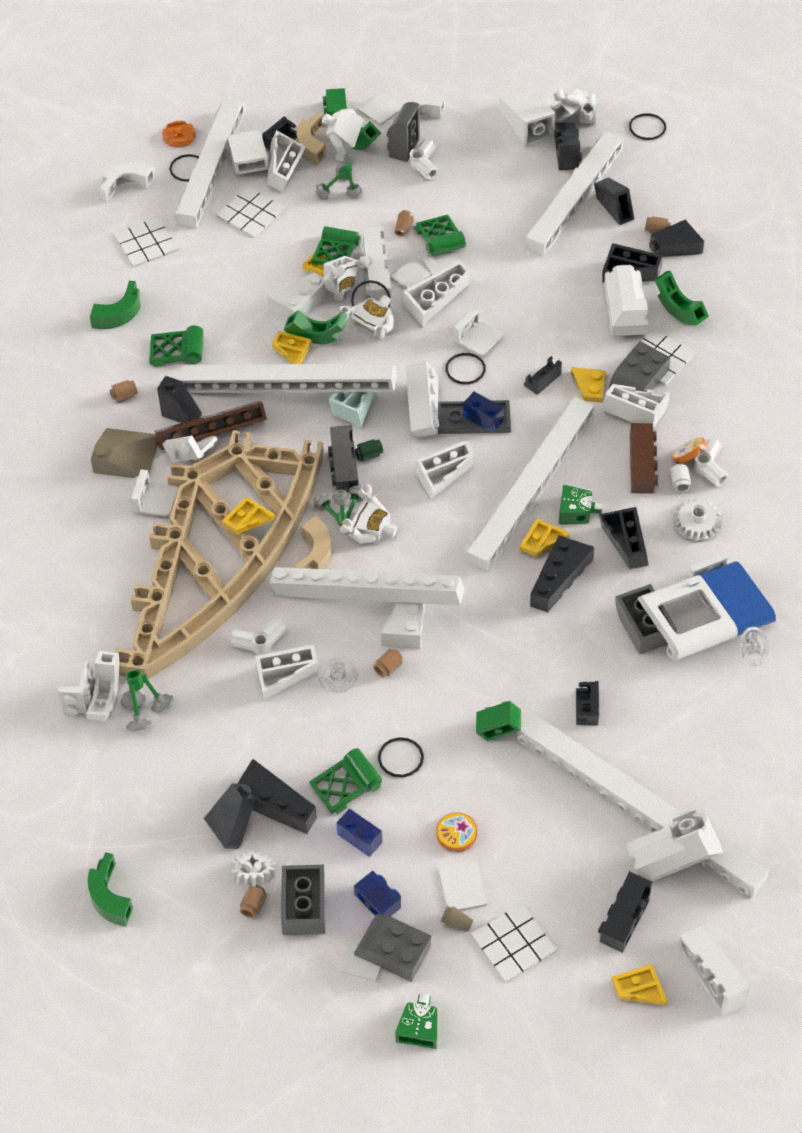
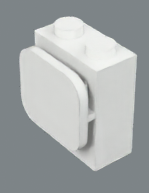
[227,130,269,175]

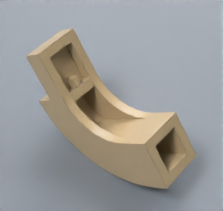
[297,112,326,166]
[294,516,331,569]

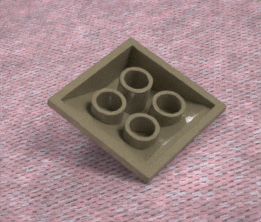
[91,428,158,478]

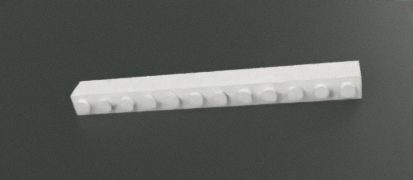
[179,363,397,393]
[466,397,594,572]

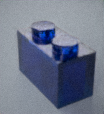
[463,391,504,433]
[336,808,383,857]
[354,870,401,917]

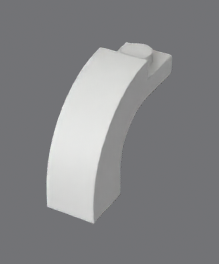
[398,94,445,119]
[99,162,155,203]
[86,651,119,722]

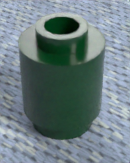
[355,439,383,462]

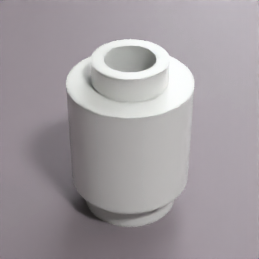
[670,464,691,493]

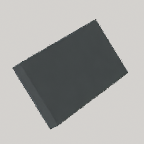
[438,400,511,434]

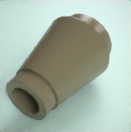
[440,906,473,931]

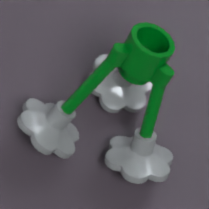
[120,670,174,731]

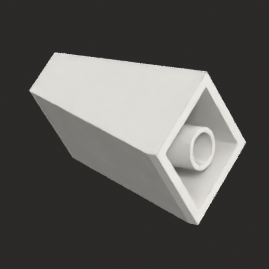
[499,88,555,147]

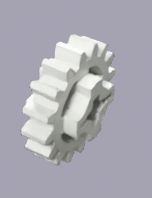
[230,852,276,887]

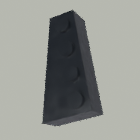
[530,535,594,613]
[237,759,317,834]

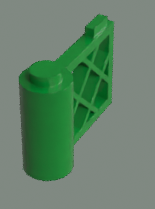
[414,214,466,256]
[312,226,361,266]
[149,325,204,366]
[309,748,382,814]

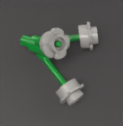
[315,162,362,199]
[314,485,366,527]

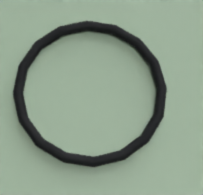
[629,113,666,140]
[169,154,199,182]
[351,280,391,308]
[445,353,486,384]
[378,737,424,777]

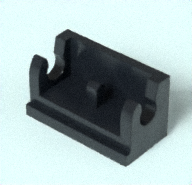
[262,116,297,150]
[524,356,562,395]
[576,681,599,726]

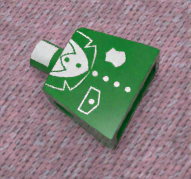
[559,485,603,525]
[395,994,437,1049]

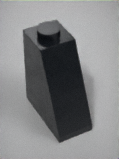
[594,177,634,225]
[649,219,704,257]
[157,375,202,423]
[204,783,256,849]

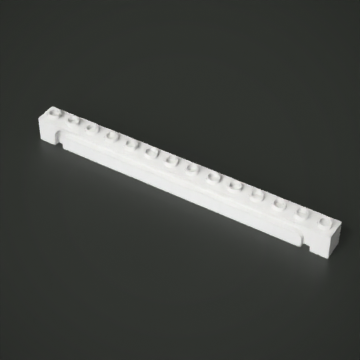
[517,712,769,898]

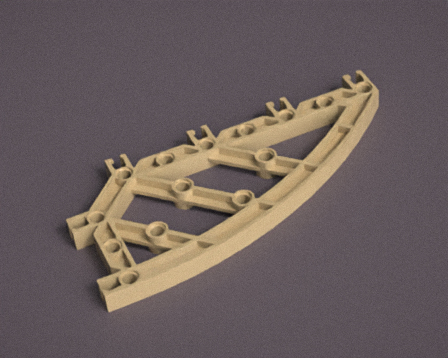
[115,430,324,679]

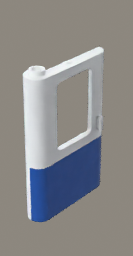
[637,561,776,660]

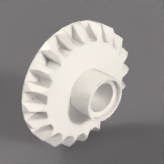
[673,498,722,540]

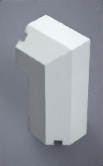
[604,265,648,336]
[627,809,723,882]

